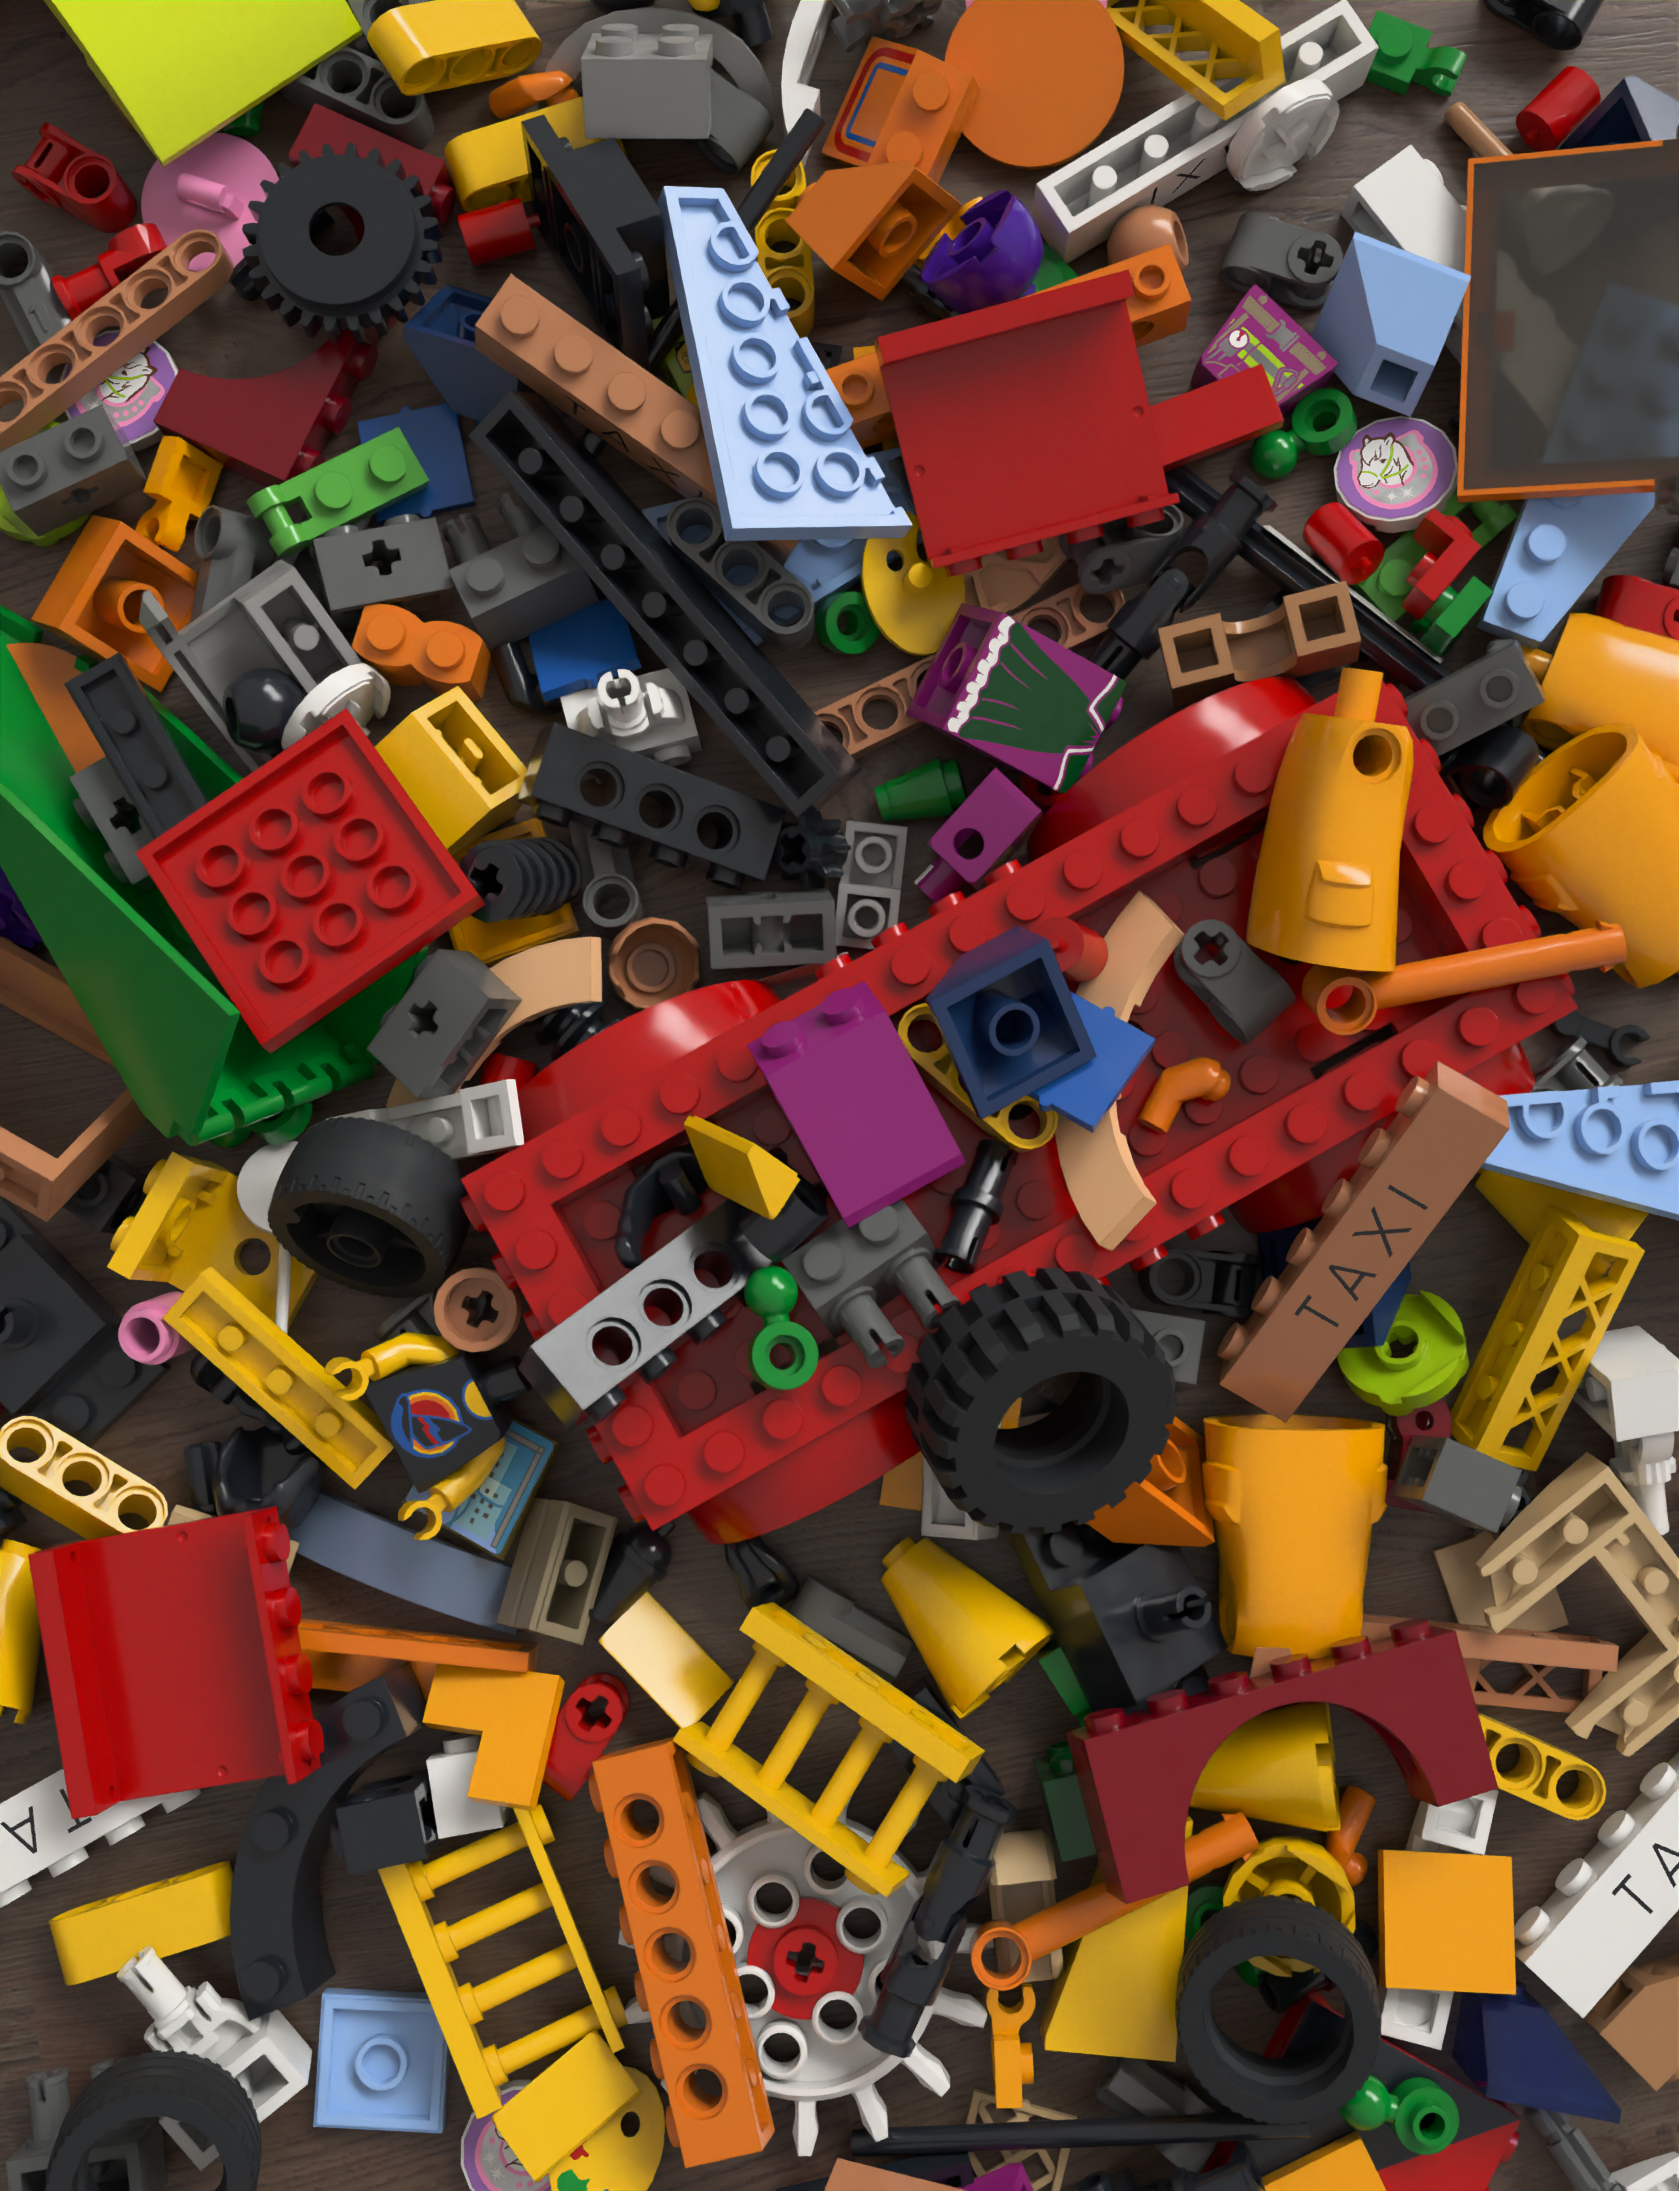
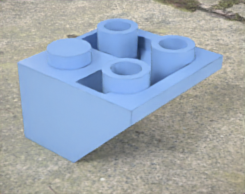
[1311,232,1471,417]

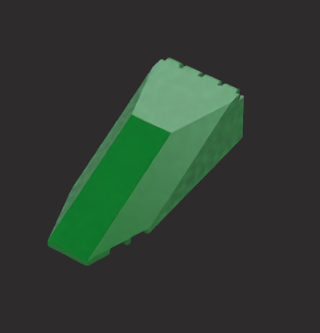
[0,605,429,1146]

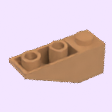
[1583,1952,1679,2092]

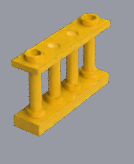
[673,1602,985,1898]
[378,1804,628,2120]

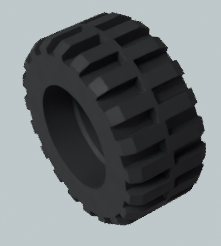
[905,1268,1177,1534]

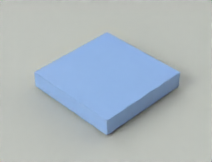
[313,1988,450,2133]

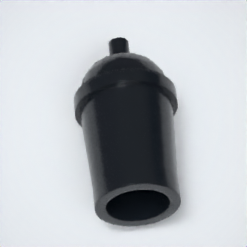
[589,1521,676,1627]

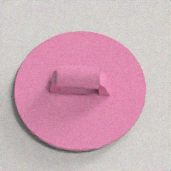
[141,133,279,272]

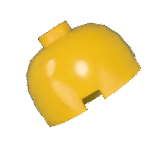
[1223,1835,1355,1977]

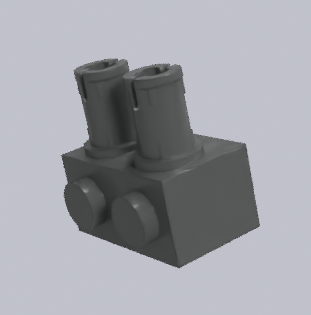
[442,489,599,654]
[782,1199,961,1368]
[6,2058,168,2191]

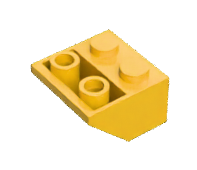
[375,686,527,856]

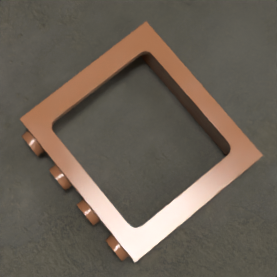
[0,936,147,1222]

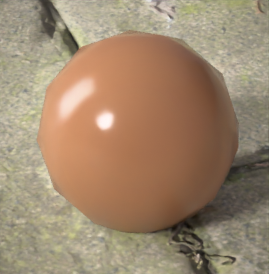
[1107,204,1189,274]

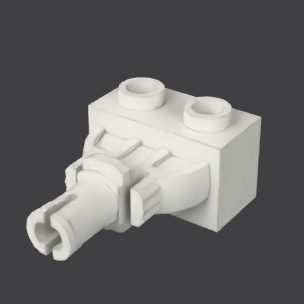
[560,668,702,784]
[1572,1325,1679,1535]
[117,1945,312,2171]

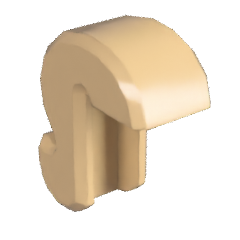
[988,1829,1064,1983]

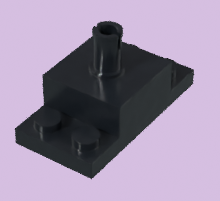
[521,115,670,369]
[0,1196,171,1448]
[1008,1521,1228,1715]

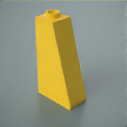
[1039,1815,1193,2062]

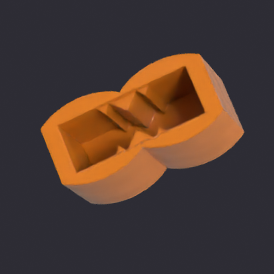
[351,604,493,702]

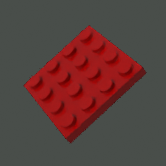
[135,708,485,1054]

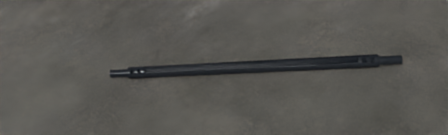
[898,263,1547,768]

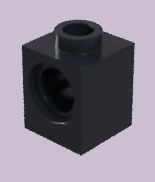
[62,1154,147,1234]

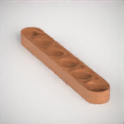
[0,229,233,452]
[814,583,1126,760]

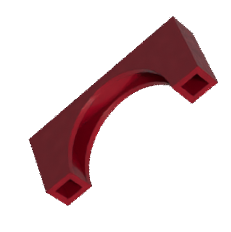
[153,103,456,488]
[1066,1618,1498,1904]

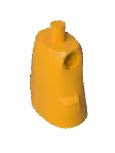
[1520,613,1679,784]
[1245,667,1414,972]
[1483,723,1679,989]
[1202,1414,1388,1659]

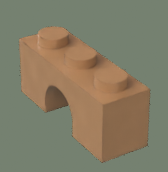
[1158,581,1361,708]

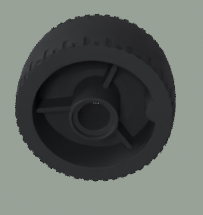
[268,1117,471,1298]

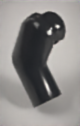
[491,642,563,717]

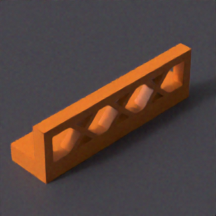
[297,1618,539,1700]

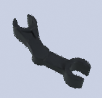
[1550,1010,1650,1068]

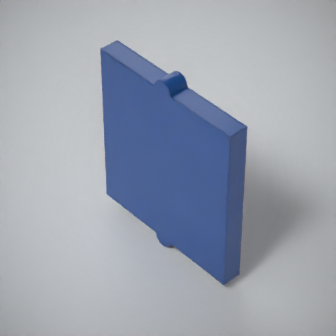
[357,403,476,525]
[528,598,642,702]
[1027,991,1155,1133]

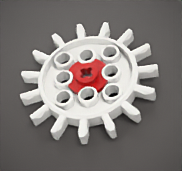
[618,1764,994,2156]

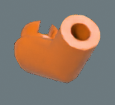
[1137,1057,1231,1134]
[1324,1786,1377,1887]

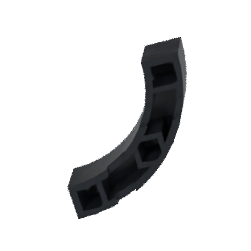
[230,1661,427,2021]

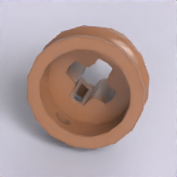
[434,1267,522,1352]

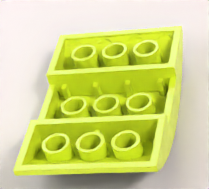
[44,0,362,167]

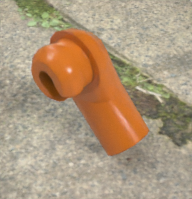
[488,70,579,120]

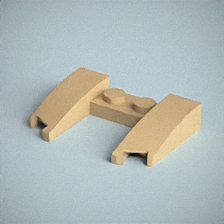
[1475,1452,1679,1757]

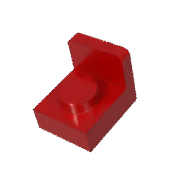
[1401,509,1482,621]

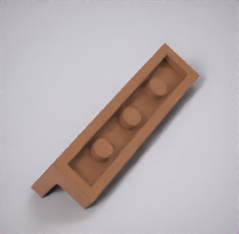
[1361,1613,1619,1713]

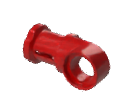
[51,223,167,321]

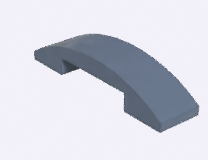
[288,1490,519,1636]

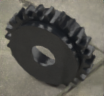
[242,143,443,343]

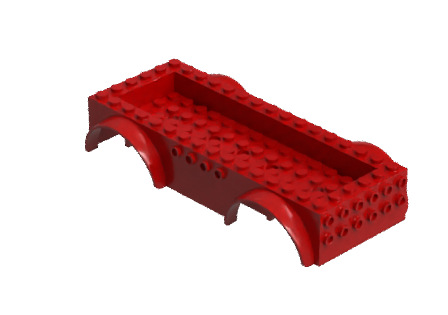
[460,671,1578,1545]

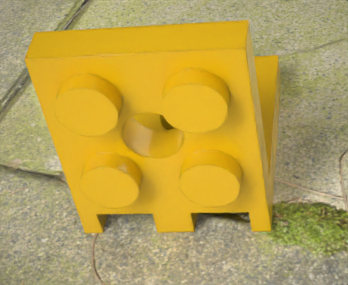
[107,1151,319,1329]

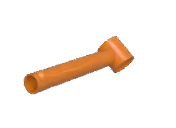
[1302,920,1627,1035]
[969,1811,1260,1991]

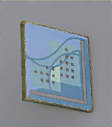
[402,1418,561,1560]

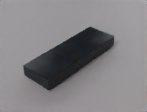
[64,653,209,839]

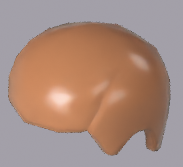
[606,917,700,1011]

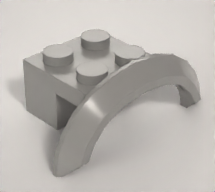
[538,6,774,139]
[139,559,362,772]

